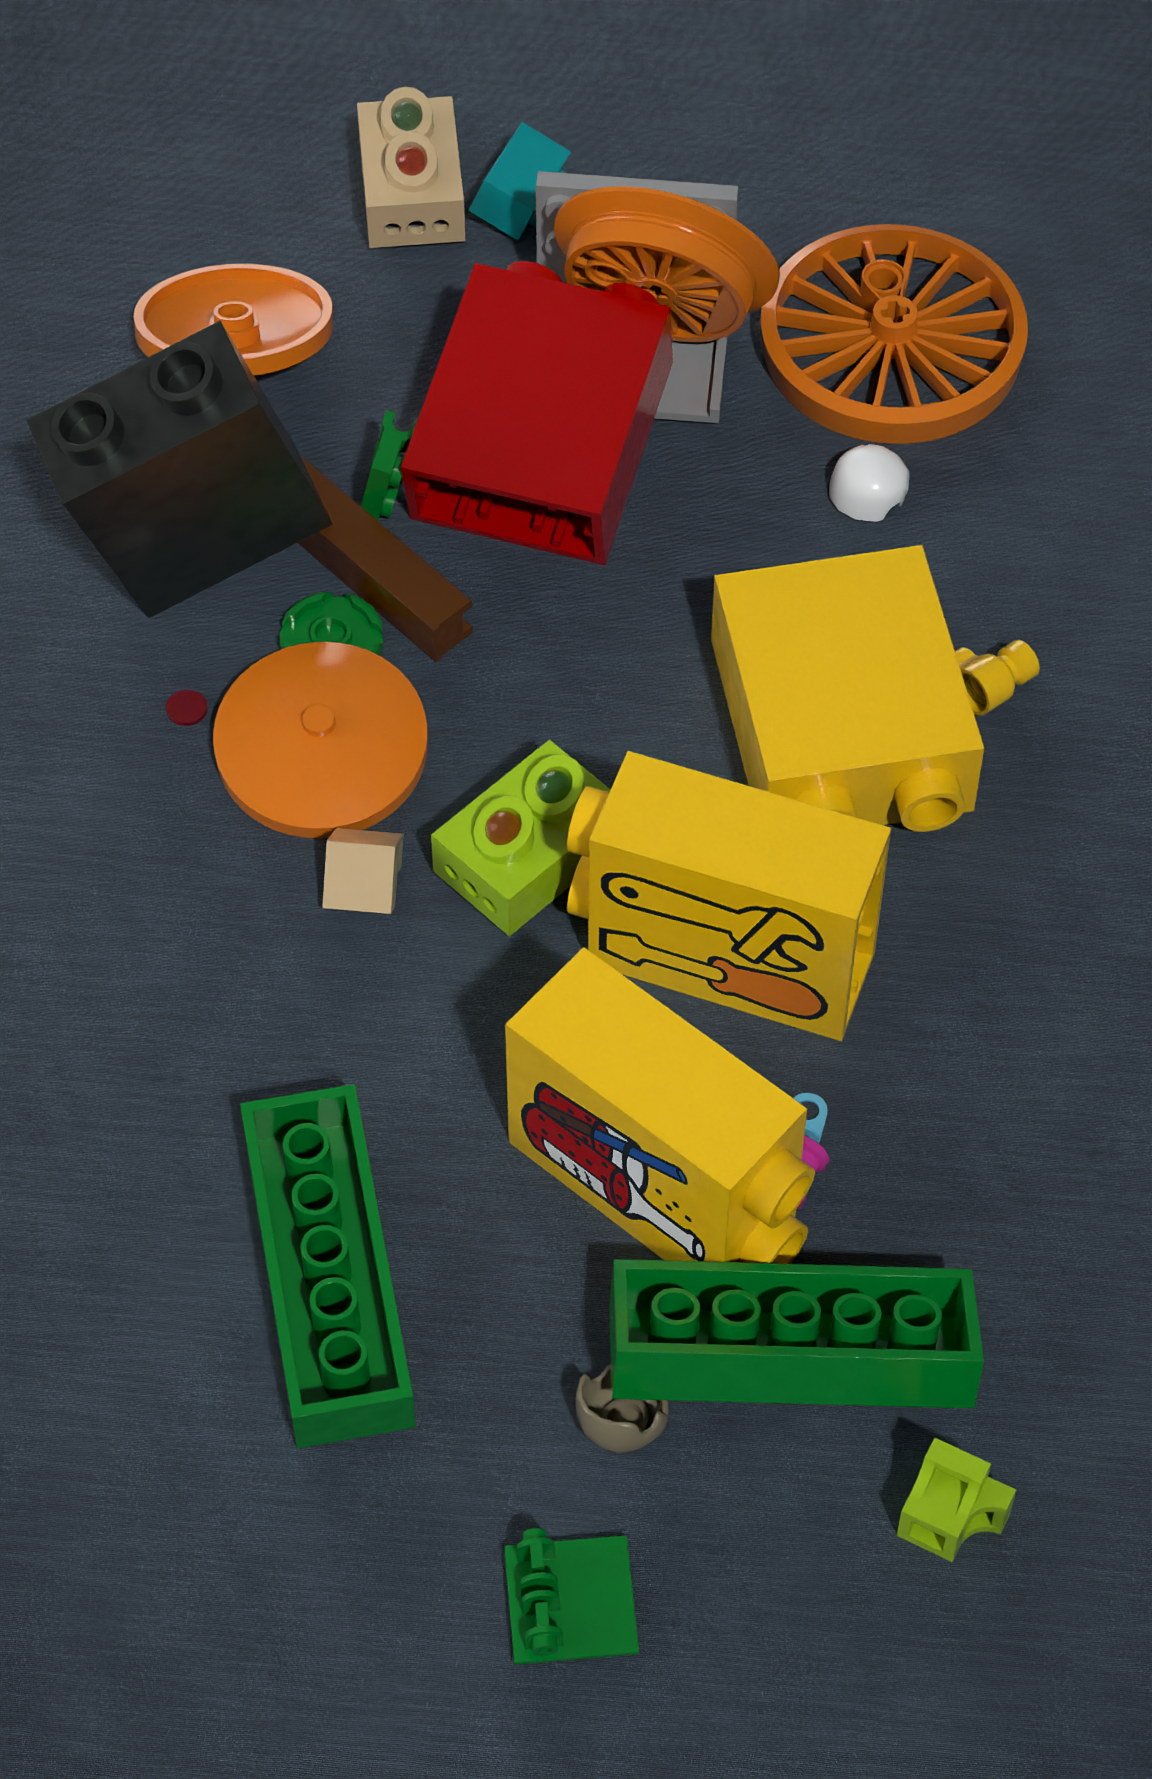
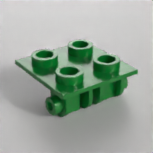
[504,1528,639,1665]

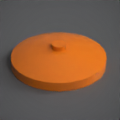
[133,264,333,376]
[213,642,428,839]

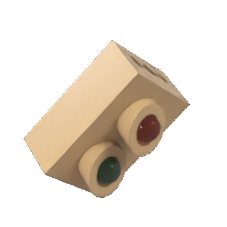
[357,86,465,248]

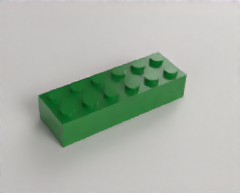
[240,1084,416,1449]
[609,1259,984,1408]

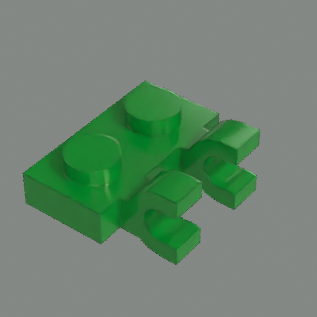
[361,410,418,521]

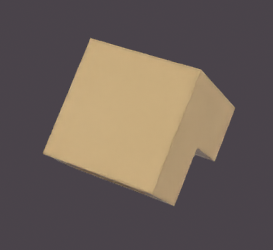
[323,828,404,914]

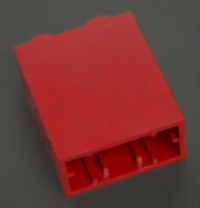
[401,261,673,566]

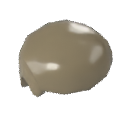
[576,1365,669,1453]

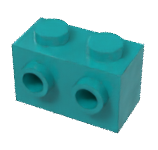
[468,122,571,240]

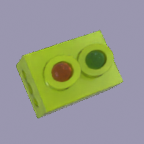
[431,739,611,937]

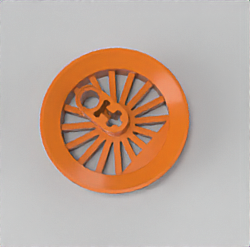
[554,186,780,342]

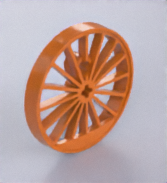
[761,224,1028,444]

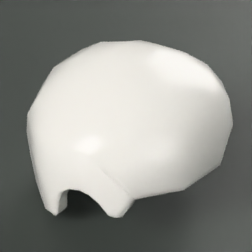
[829,444,910,522]

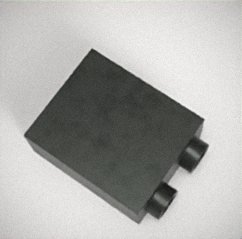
[26,321,333,618]

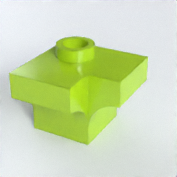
[897,1438,1016,1562]

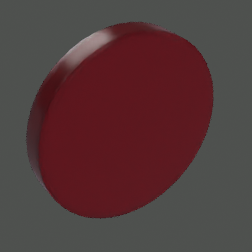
[166,690,208,726]

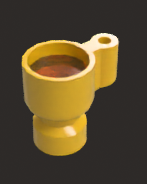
[955,640,1040,715]

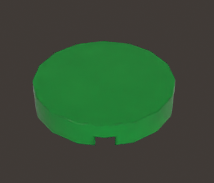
[280,592,384,656]

